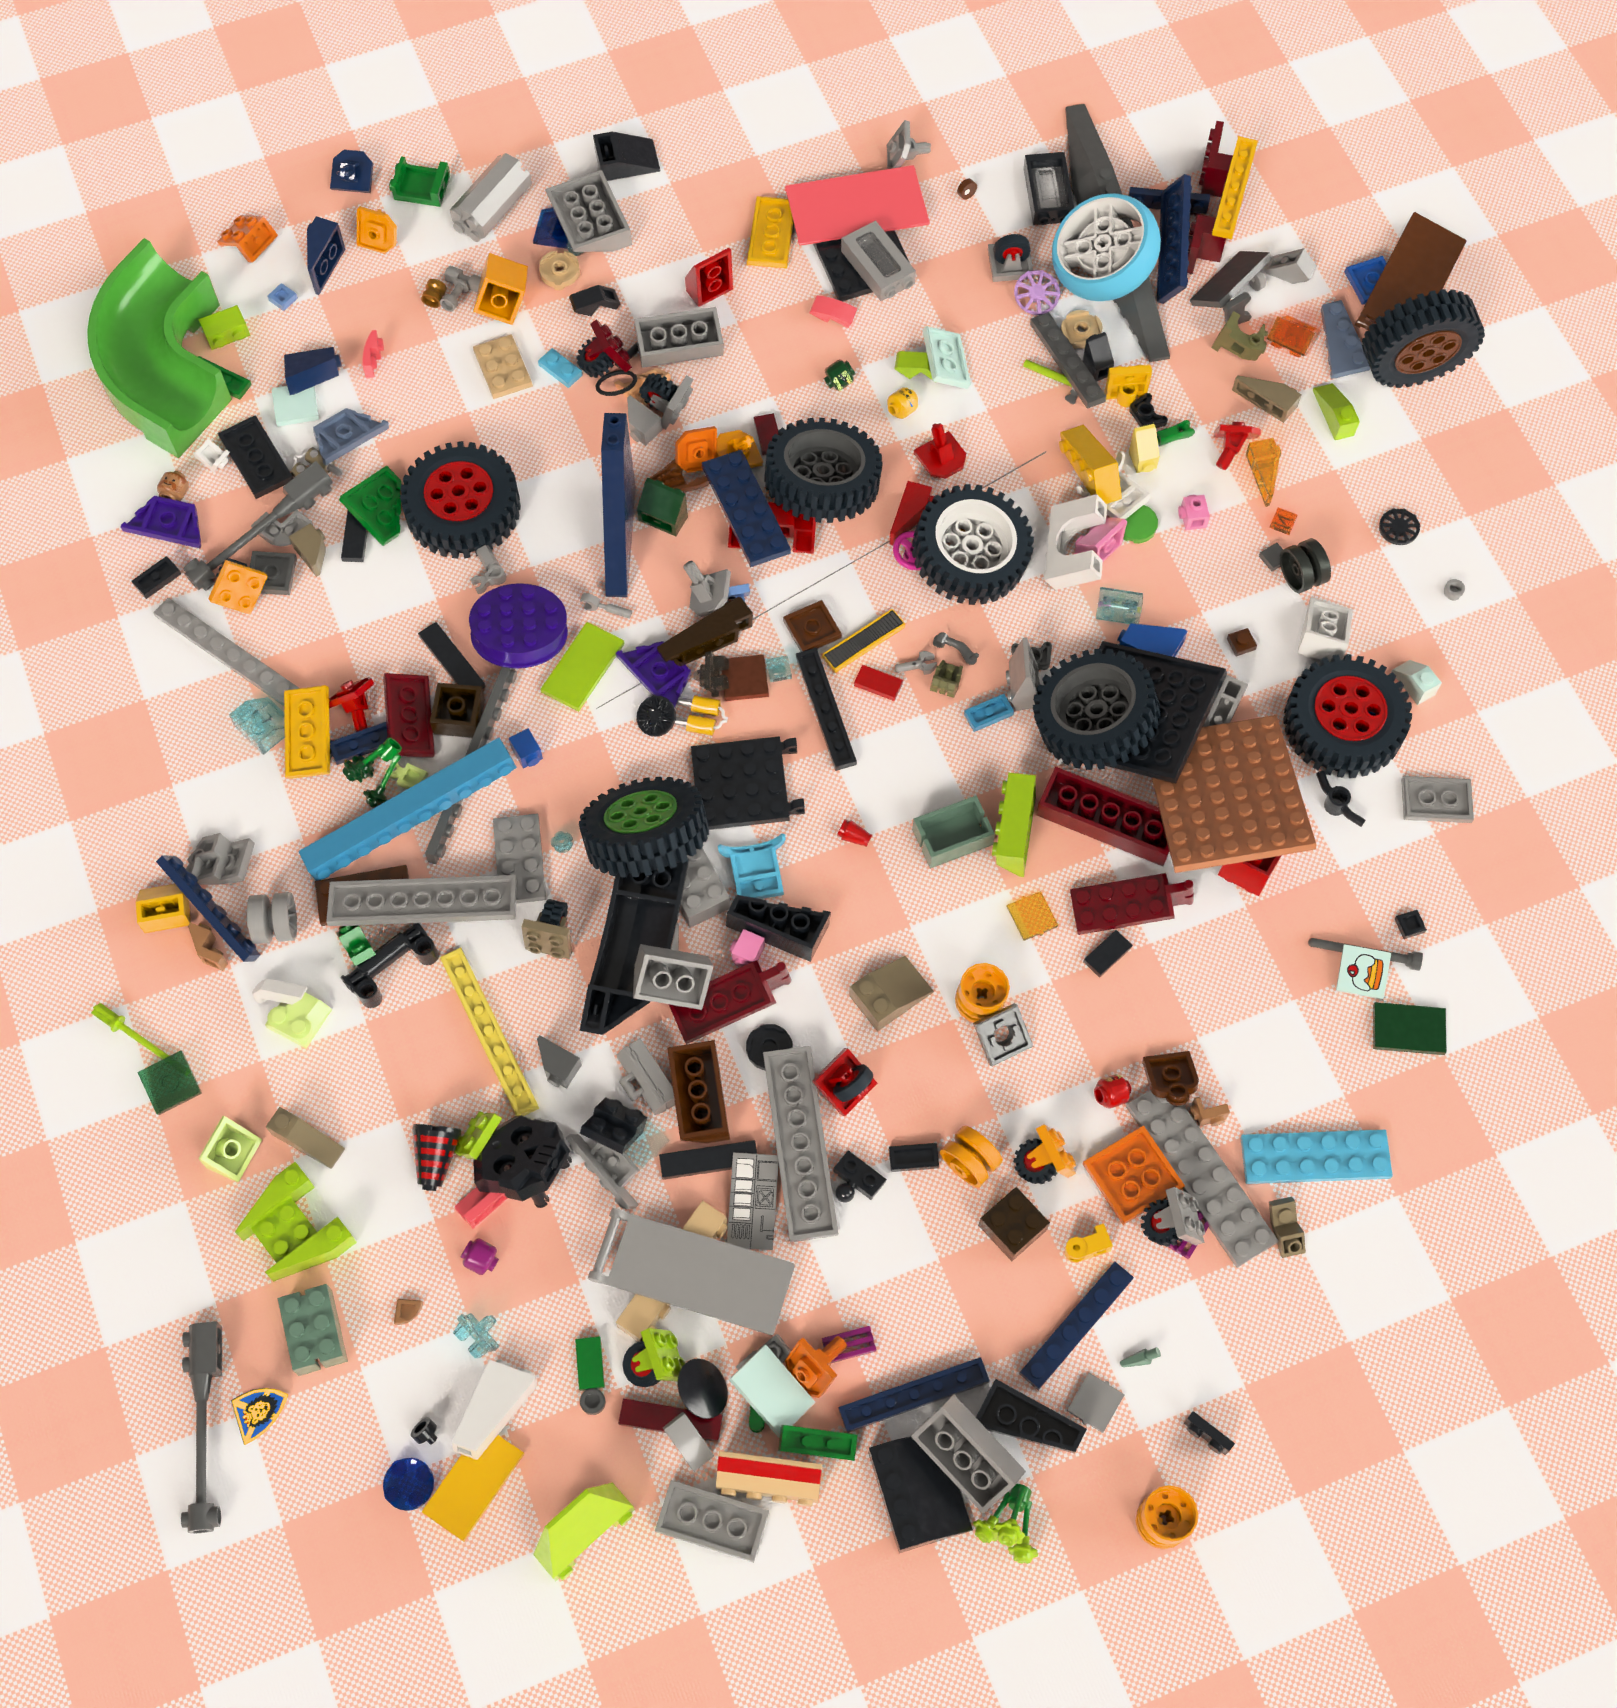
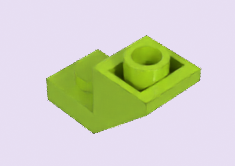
[894,351,932,379]

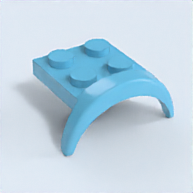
[717,834,786,899]

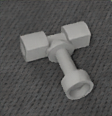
[440,266,481,312]

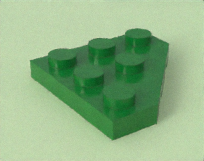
[339,466,401,546]

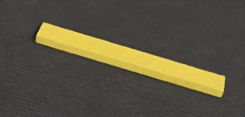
[440,947,539,1116]

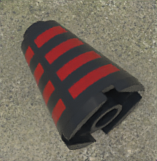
[412,1124,461,1191]

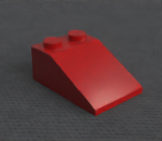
[685,248,733,307]
[1218,855,1282,896]

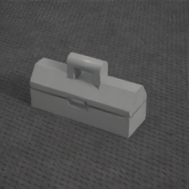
[616,1038,675,1115]

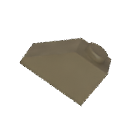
[289,523,326,577]

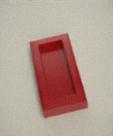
[854,665,903,701]

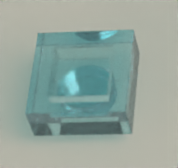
[766,656,792,683]

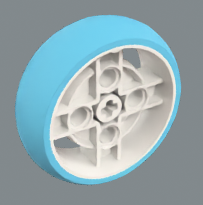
[1052,193,1161,301]

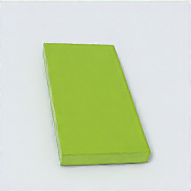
[540,622,625,712]

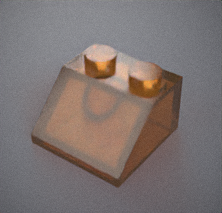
[1267,313,1322,358]

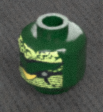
[823,359,855,391]

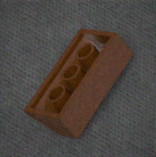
[667,1040,730,1143]

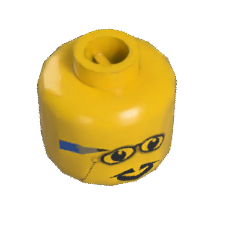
[887,387,918,419]

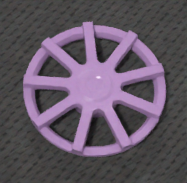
[1014,270,1060,315]

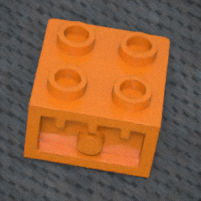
[217,215,278,263]

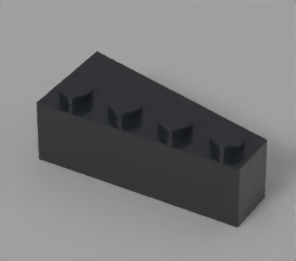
[726,895,831,962]
[976,1379,1087,1454]

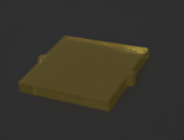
[1006,891,1059,941]

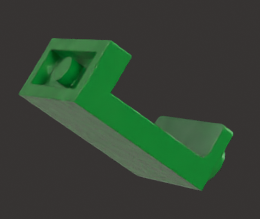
[389,156,450,207]

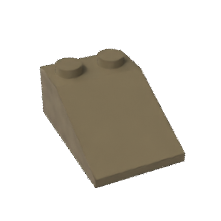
[849,956,934,1032]

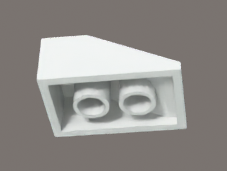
[1298,597,1353,662]

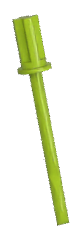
[91,1003,192,1077]

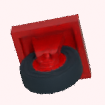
[812,1048,878,1116]

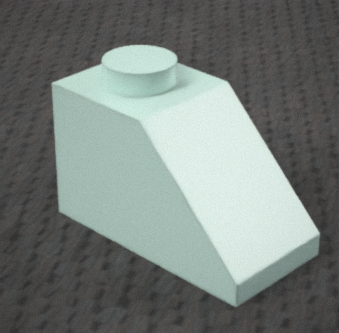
[1391,660,1442,705]

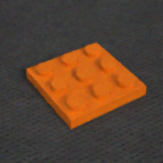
[1083,1125,1185,1225]

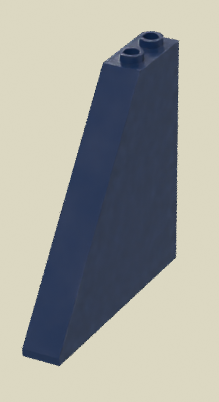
[601,413,636,597]

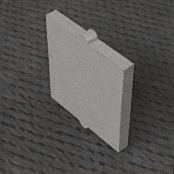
[1067,1373,1125,1433]

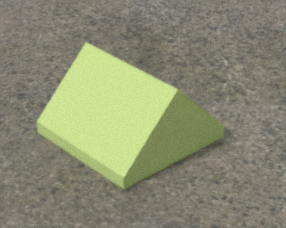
[198,1116,262,1182]

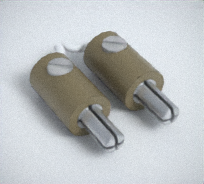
[291,447,343,477]

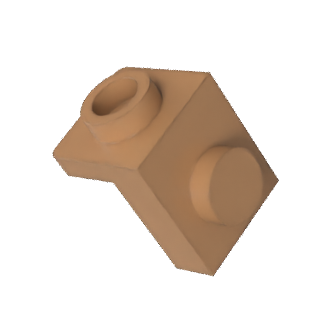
[1190,1097,1230,1127]

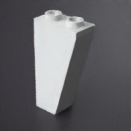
[452,1359,537,1460]

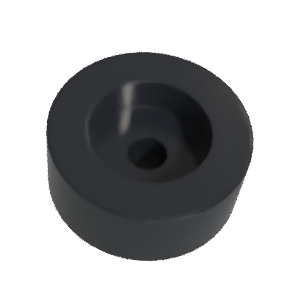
[410,1417,438,1445]

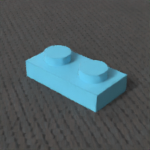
[538,348,583,388]

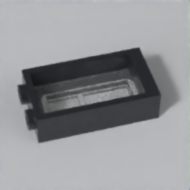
[1023,152,1074,225]

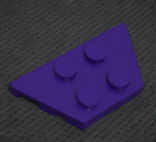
[120,495,202,549]
[616,641,691,707]

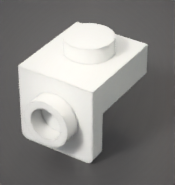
[194,439,230,473]

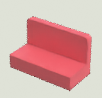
[454,1187,508,1229]

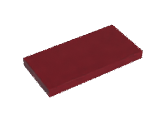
[383,673,435,758]

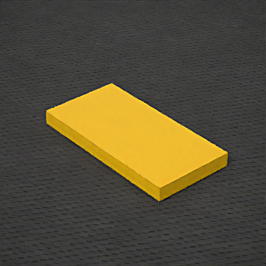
[747,196,794,269]
[284,685,330,779]
[422,1435,524,1542]

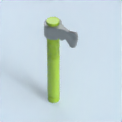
[1023,359,1078,405]

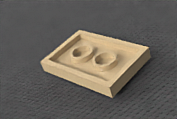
[473,334,533,400]

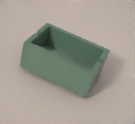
[912,795,995,869]
[277,1284,348,1376]

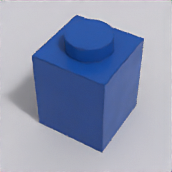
[509,728,543,769]

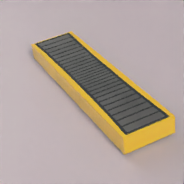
[822,609,905,673]

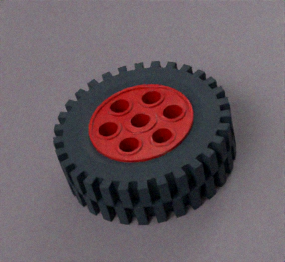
[400,441,521,559]
[1283,654,1412,778]

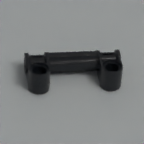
[340,923,439,1009]

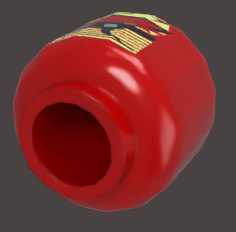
[1094,1074,1131,1109]

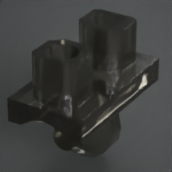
[693,651,729,697]

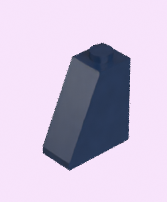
[284,347,342,395]

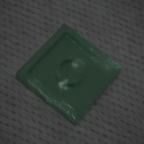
[137,1050,202,1116]

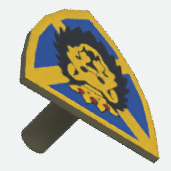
[231,1388,288,1445]

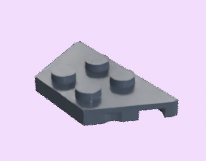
[313,408,389,466]

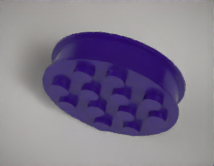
[469,583,568,668]

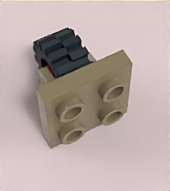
[521,899,572,959]

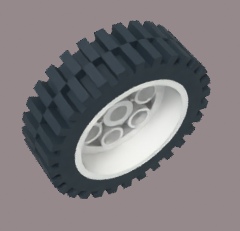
[912,484,1034,605]

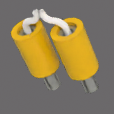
[674,695,728,736]

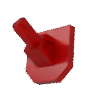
[1213,422,1261,470]
[914,423,967,479]
[329,677,375,732]

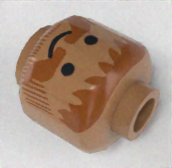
[157,471,189,501]

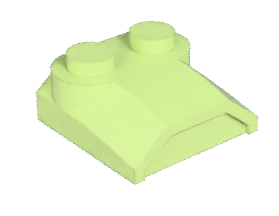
[265,992,332,1049]

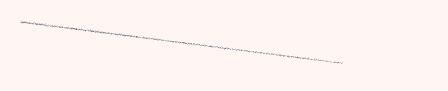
[596,451,1047,710]

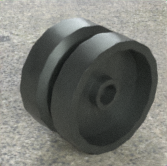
[1280,538,1331,594]

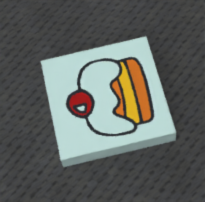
[1336,944,1391,1000]

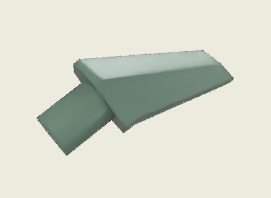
[1120,1347,1161,1368]

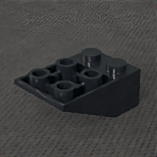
[593,131,661,181]

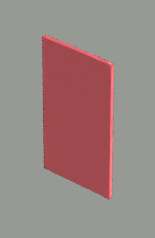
[785,165,930,246]

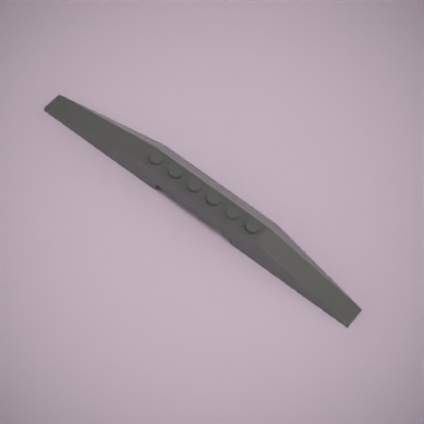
[1065,104,1170,362]

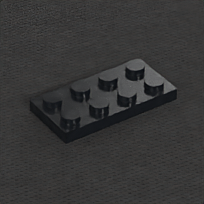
[217,415,294,499]

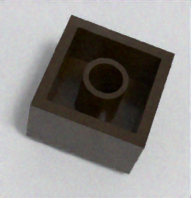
[430,682,485,738]
[978,1187,1050,1262]

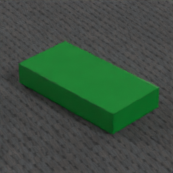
[575,1336,605,1391]

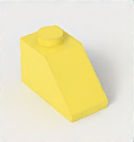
[1128,424,1160,473]

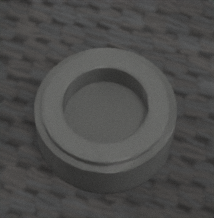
[580,1388,606,1415]

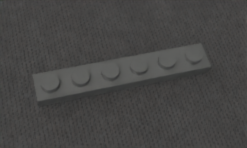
[1030,312,1106,409]

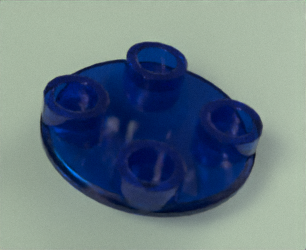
[383,1458,434,1511]

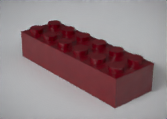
[1036,766,1169,867]

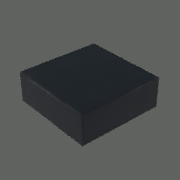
[1394,910,1427,939]

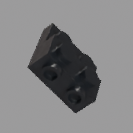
[579,1097,648,1154]

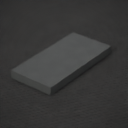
[1190,251,1272,308]

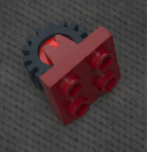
[576,319,632,378]

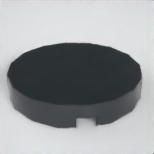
[746,1024,793,1071]

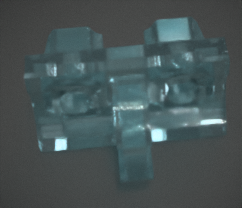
[453,1313,500,1359]

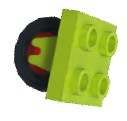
[622,1328,685,1387]

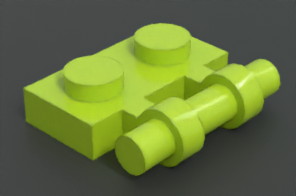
[454,1111,502,1160]

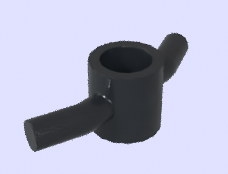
[1316,771,1366,827]

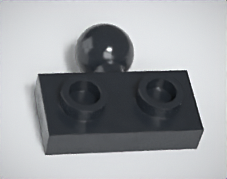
[833,1150,887,1203]

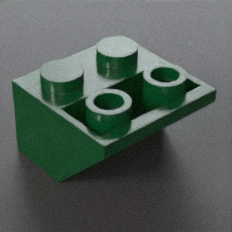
[637,478,688,537]

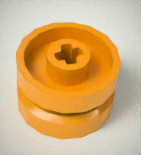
[940,1126,1003,1188]

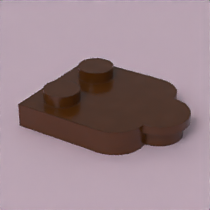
[1142,1051,1199,1106]

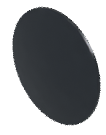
[677,1358,728,1419]

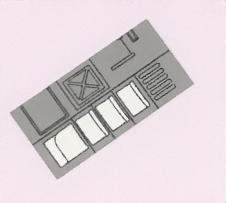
[727,1152,779,1250]

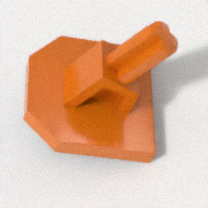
[675,426,717,473]
[785,1336,847,1398]

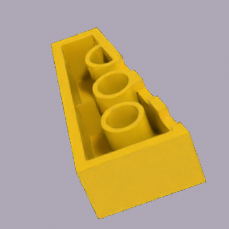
[1059,424,1122,504]

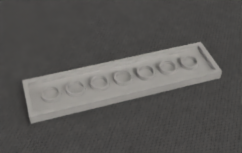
[326,875,517,926]
[763,1046,839,1243]
[1126,1090,1279,1268]

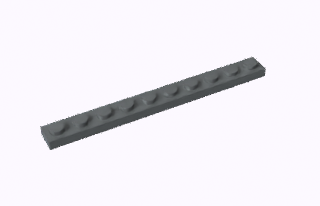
[425,667,517,865]

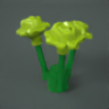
[973,1484,1039,1564]

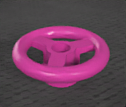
[893,531,922,570]

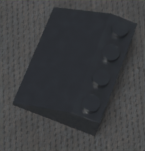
[868,1436,973,1554]

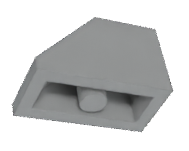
[1264,248,1317,284]
[627,395,662,446]

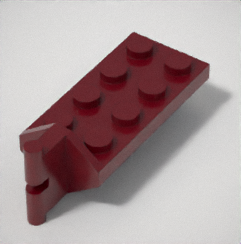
[1070,873,1194,935]
[668,960,792,1044]

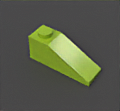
[1313,383,1360,441]

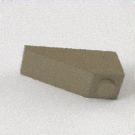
[1232,375,1302,423]
[266,1106,345,1169]

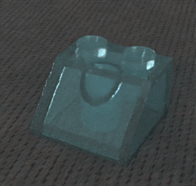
[229,697,285,755]

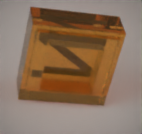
[1269,507,1298,535]

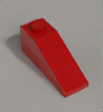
[889,481,934,545]

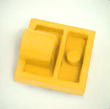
[1104,365,1152,408]

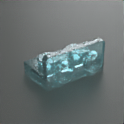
[1096,587,1143,624]

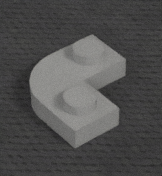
[251,510,313,547]

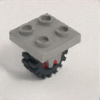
[639,373,694,430]
[1141,1187,1205,1247]

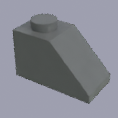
[537,1035,582,1089]

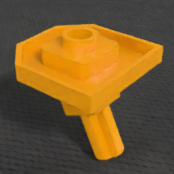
[357,206,397,254]
[717,430,764,468]

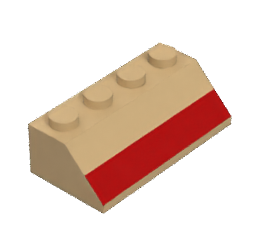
[716,1451,822,1507]

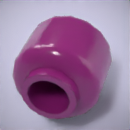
[460,1238,499,1275]

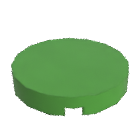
[1123,505,1158,544]

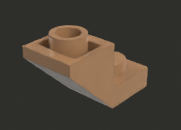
[188,922,228,971]

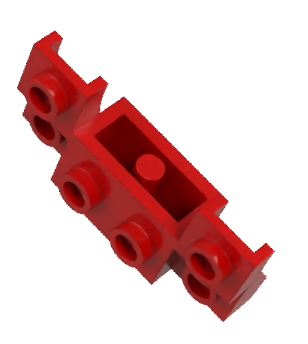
[728,502,816,554]

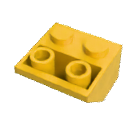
[135,884,191,933]

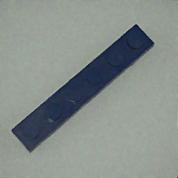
[156,855,260,962]
[1019,1262,1134,1391]
[838,1357,990,1433]

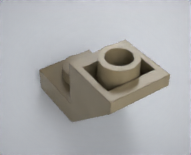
[1269,1196,1306,1258]

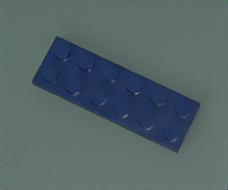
[1157,174,1192,304]
[702,449,791,568]

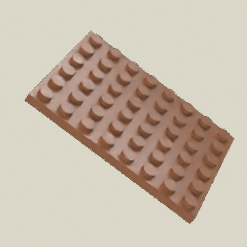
[1151,715,1316,873]

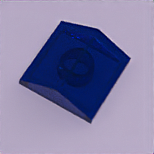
[533,207,572,249]

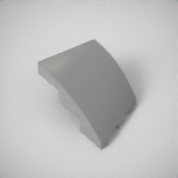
[186,833,255,885]

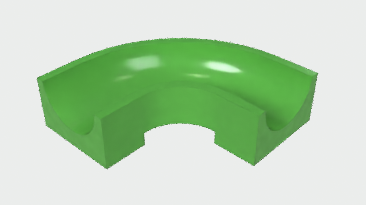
[87,238,232,458]

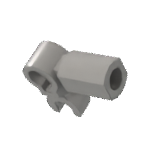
[470,545,506,594]

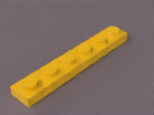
[1212,136,1258,240]

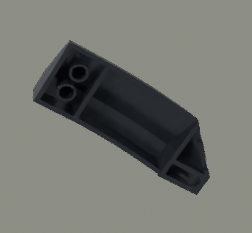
[579,859,689,1035]

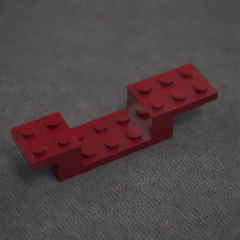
[1187,120,1233,274]

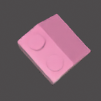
[1074,517,1127,561]

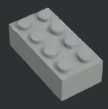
[634,307,724,368]
[680,847,731,928]
[911,1394,1026,1514]

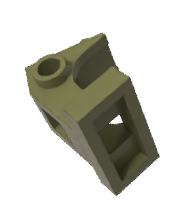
[1211,311,1268,361]

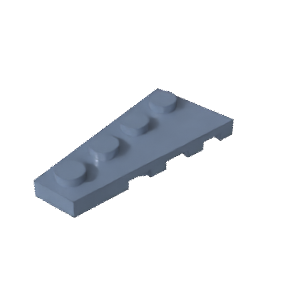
[1321,300,1370,379]

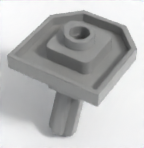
[887,120,931,169]
[683,560,731,617]

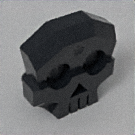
[473,1115,572,1208]

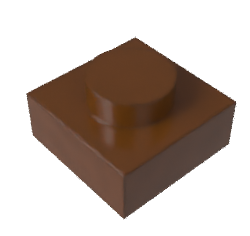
[1227,628,1257,657]

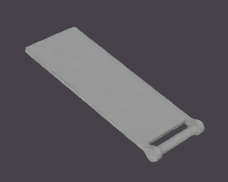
[587,1208,795,1335]

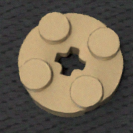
[539,250,580,291]
[1061,310,1103,349]

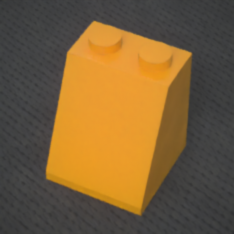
[473,253,528,325]

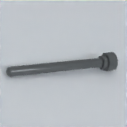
[1308,938,1423,971]

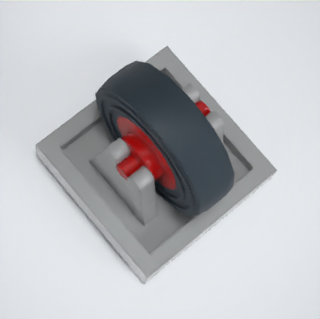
[988,234,1034,282]

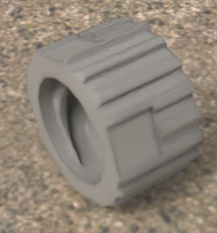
[1443,579,1465,601]

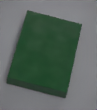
[1373,1002,1447,1055]

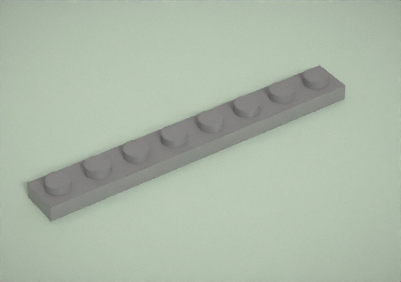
[153,598,299,706]

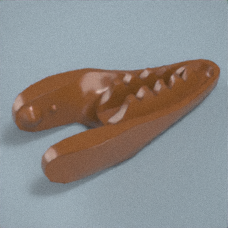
[644,459,710,492]

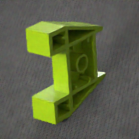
[235,1161,357,1282]

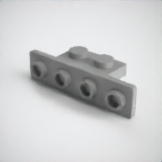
[566,1134,640,1210]

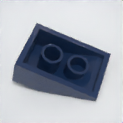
[307,216,346,295]

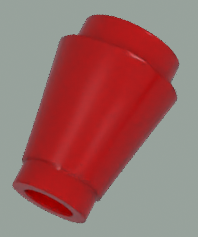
[837,819,872,847]

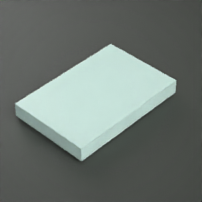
[922,326,971,389]
[729,1345,815,1438]

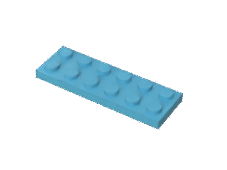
[1240,1129,1393,1184]

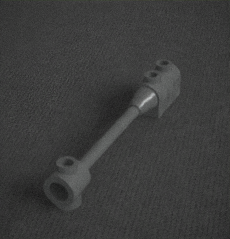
[183,461,333,591]
[181,1321,222,1534]

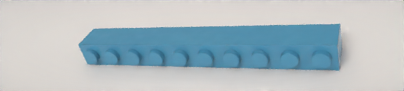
[298,737,517,881]

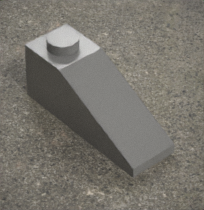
[1203,675,1248,727]

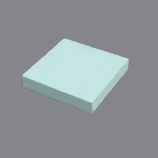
[271,386,319,427]

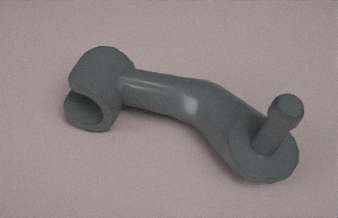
[933,632,979,665]

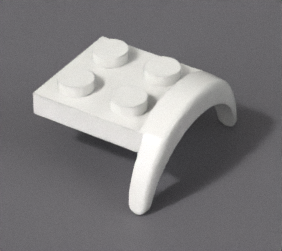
[1076,451,1150,519]

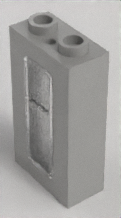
[841,221,916,301]

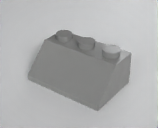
[633,944,714,1010]

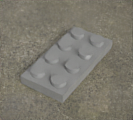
[493,813,546,904]
[655,1480,769,1563]

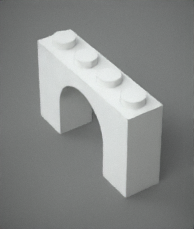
[1044,494,1107,590]

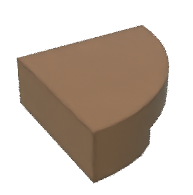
[394,1299,423,1325]

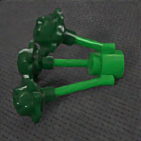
[342,738,402,808]

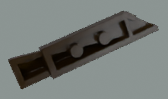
[657,597,753,666]

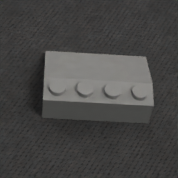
[545,170,632,252]

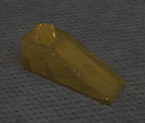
[1245,438,1281,507]

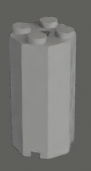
[450,153,532,242]

